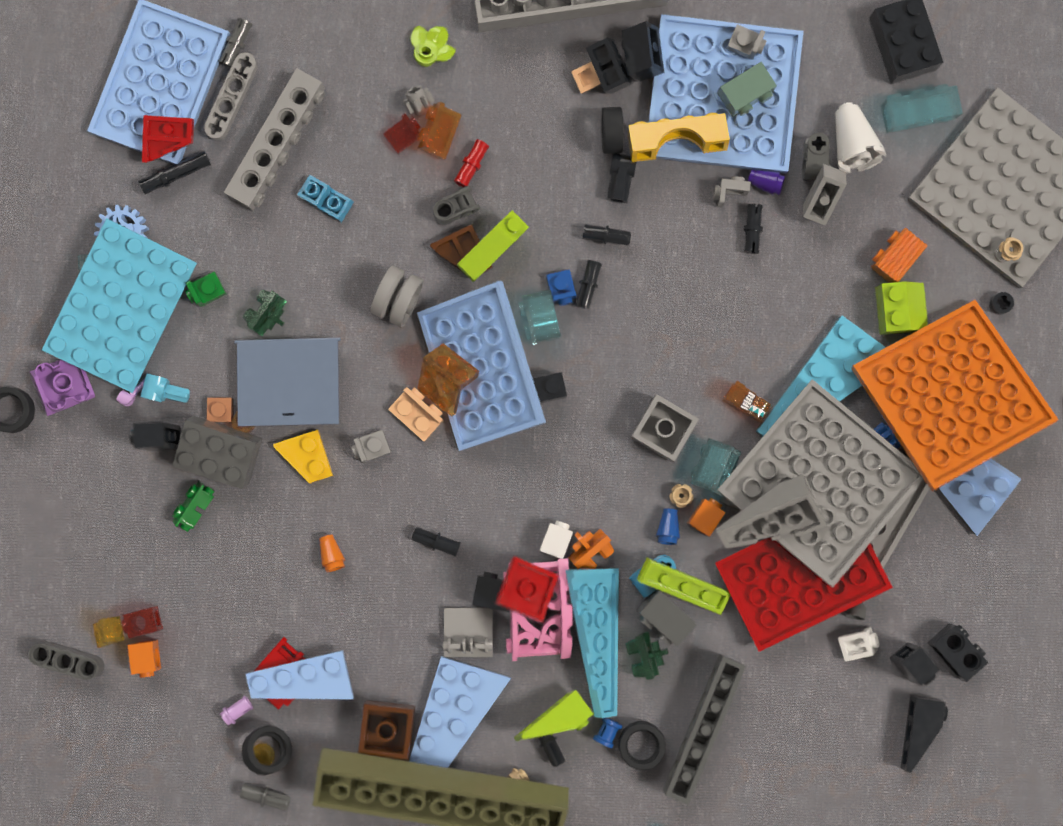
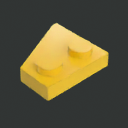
[273,430,333,483]

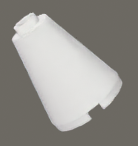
[835,102,886,173]

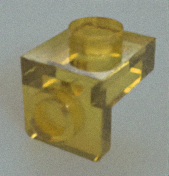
[93,616,125,648]

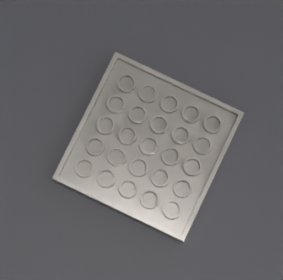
[908,88,1063,288]
[717,379,923,588]

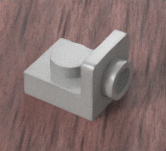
[726,24,767,60]
[352,430,391,463]

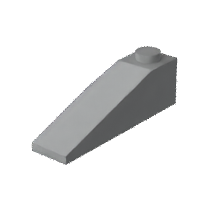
[716,474,827,548]

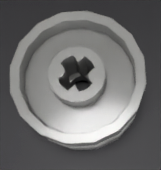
[370,265,424,328]

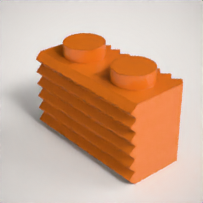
[871,228,928,283]

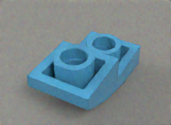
[297,175,354,223]

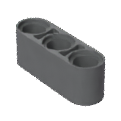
[28,641,105,680]

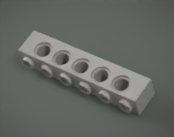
[224,68,325,211]

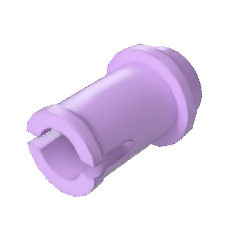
[220,696,254,725]

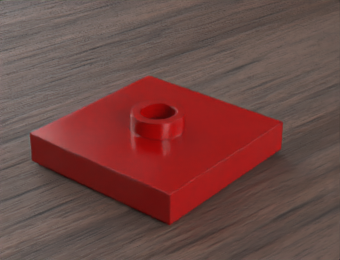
[495,556,559,623]

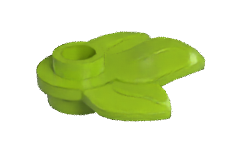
[411,26,456,67]

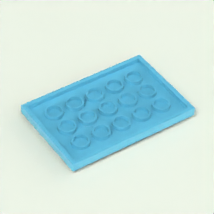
[42,218,197,393]

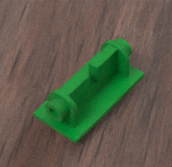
[172,480,215,532]

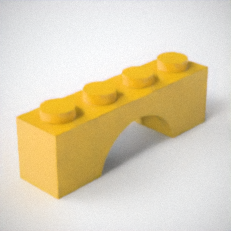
[628,113,730,162]

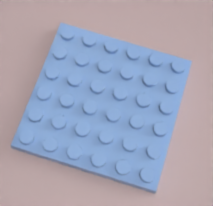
[648,14,804,174]

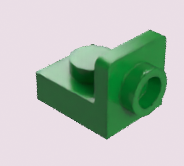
[186,271,227,307]

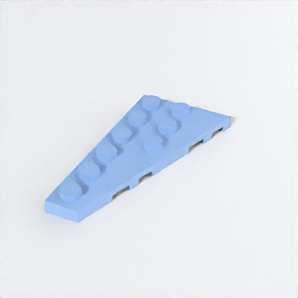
[881,415,1021,536]
[409,656,511,768]

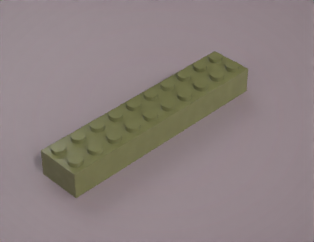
[312,748,569,826]

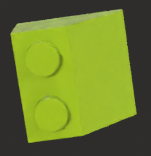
[875,281,928,335]

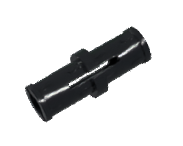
[744,204,763,254]

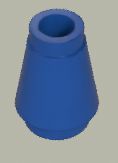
[656,508,680,545]

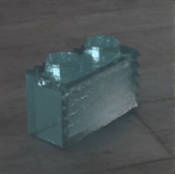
[518,290,561,345]
[690,438,741,497]

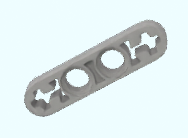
[204,52,258,141]

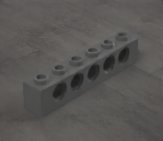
[663,654,746,805]

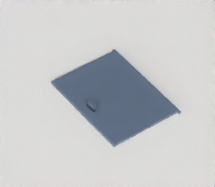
[234,338,341,426]

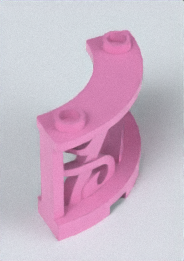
[503,559,572,661]

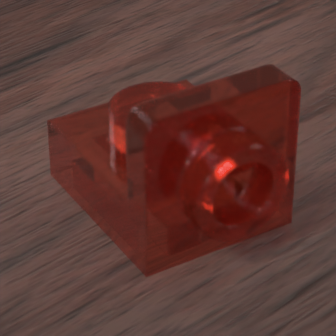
[383,114,421,154]

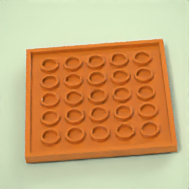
[851,300,1059,492]

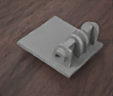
[443,608,493,657]

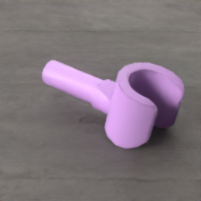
[117,379,145,406]

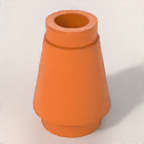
[319,535,345,573]

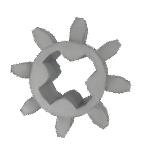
[403,86,435,116]

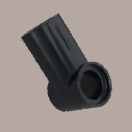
[607,153,637,203]

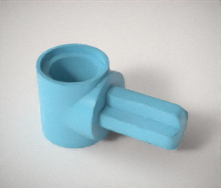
[140,373,190,403]

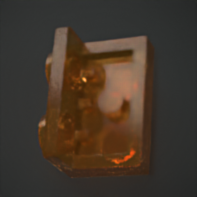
[417,101,462,160]

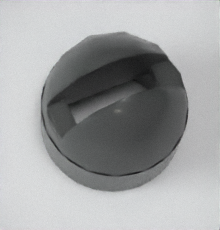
[845,603,866,620]

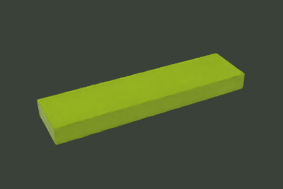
[637,557,731,615]

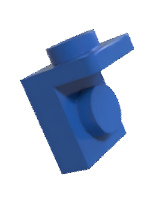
[546,269,577,306]

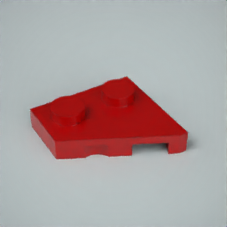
[142,115,194,163]

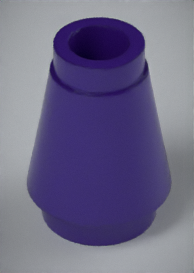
[748,169,785,195]

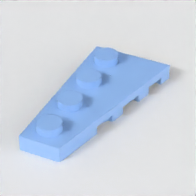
[246,650,354,699]

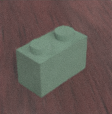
[717,62,777,117]

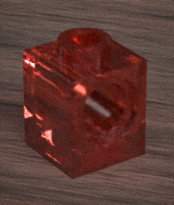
[122,606,163,639]

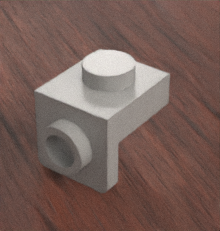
[713,176,751,207]

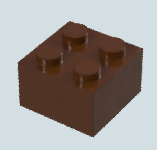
[358,700,416,760]

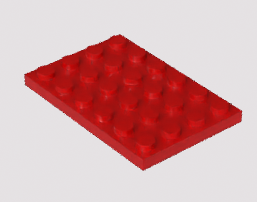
[715,537,893,652]

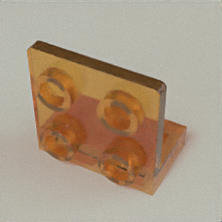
[417,343,479,416]

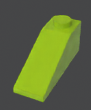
[457,210,529,282]
[513,690,593,741]

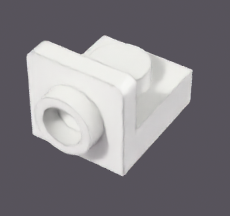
[838,627,879,662]

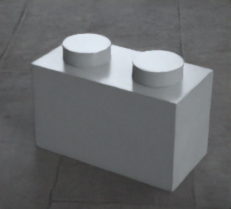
[803,164,847,226]

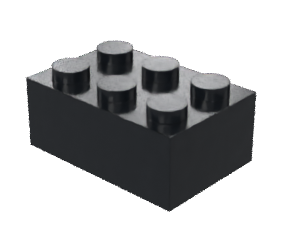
[869,0,944,84]

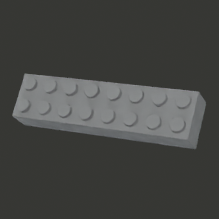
[474,0,668,32]

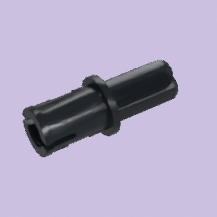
[582,224,631,246]
[576,260,602,309]
[412,527,461,557]
[538,734,565,767]

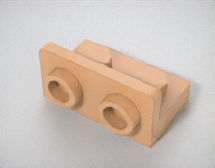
[388,387,444,442]

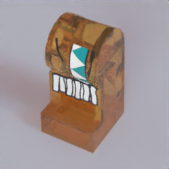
[722,381,772,423]

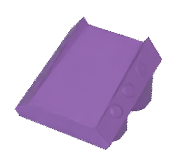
[30,359,95,416]

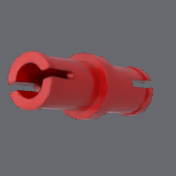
[454,139,489,188]

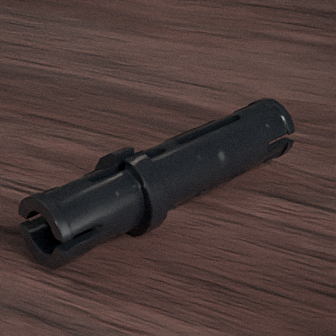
[138,151,211,195]

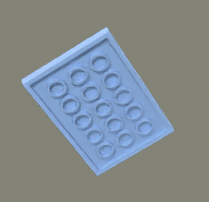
[87,0,230,165]
[417,281,546,451]

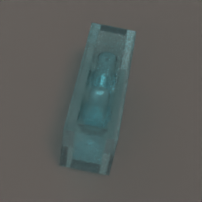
[881,84,963,133]

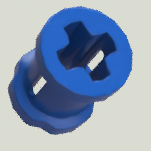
[593,717,622,748]

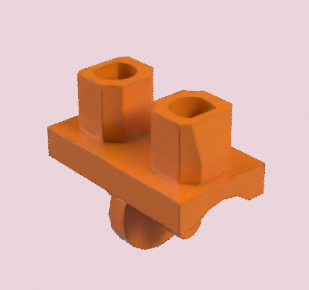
[568,529,614,569]

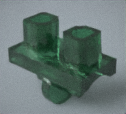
[242,289,287,337]
[625,632,669,680]

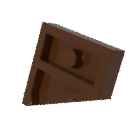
[430,224,493,276]

